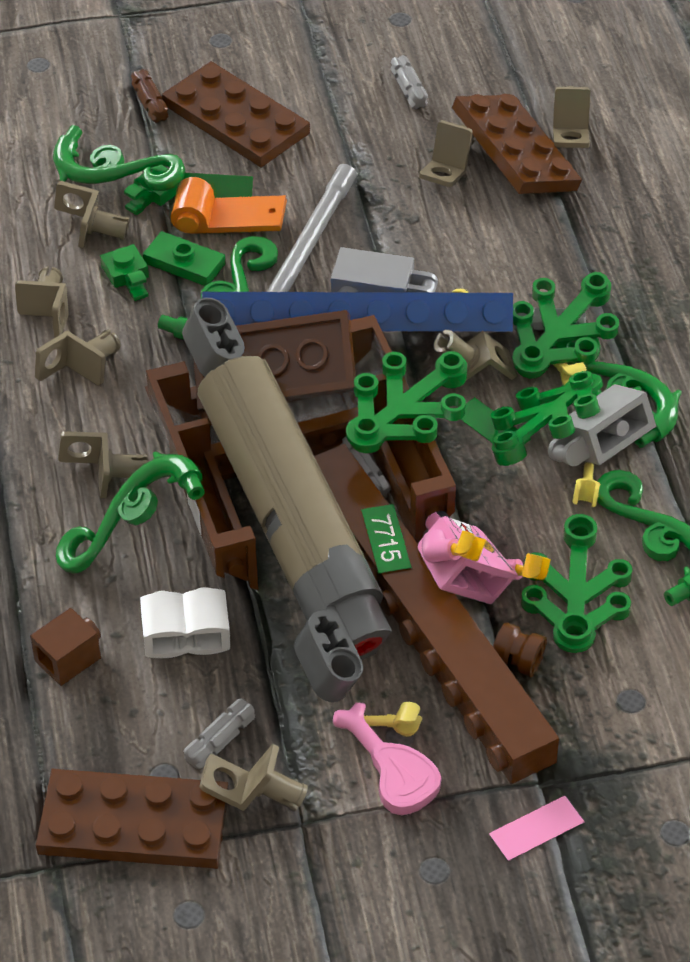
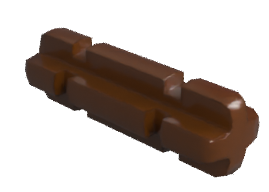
[131,69,169,123]

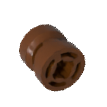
[493,622,547,677]

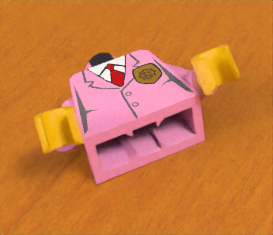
[418,511,551,604]

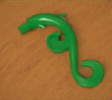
[53,125,186,191]
[158,236,278,340]
[555,338,682,448]
[56,451,205,574]
[597,470,690,606]

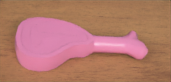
[333,703,442,815]

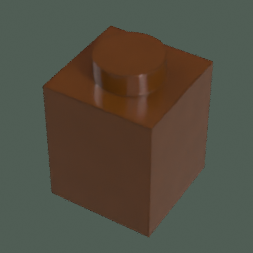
[30,608,101,686]

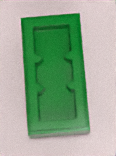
[143,231,226,286]

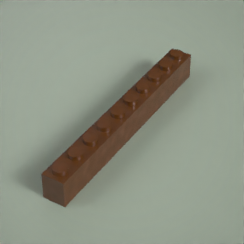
[314,444,559,784]

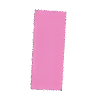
[489,796,584,861]

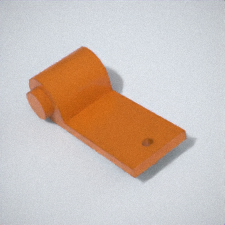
[171,177,287,234]

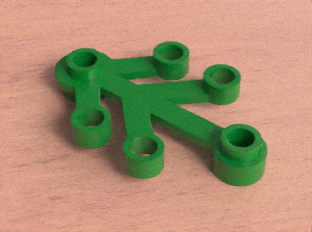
[512,272,619,379]
[346,351,467,454]
[490,371,603,466]
[521,514,633,653]

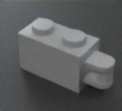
[331,247,438,292]
[548,384,656,466]

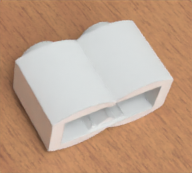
[140,587,230,658]

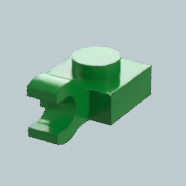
[124,165,179,215]
[100,244,149,301]

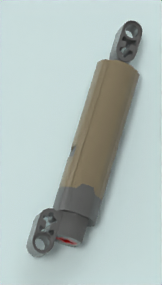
[182,298,392,703]

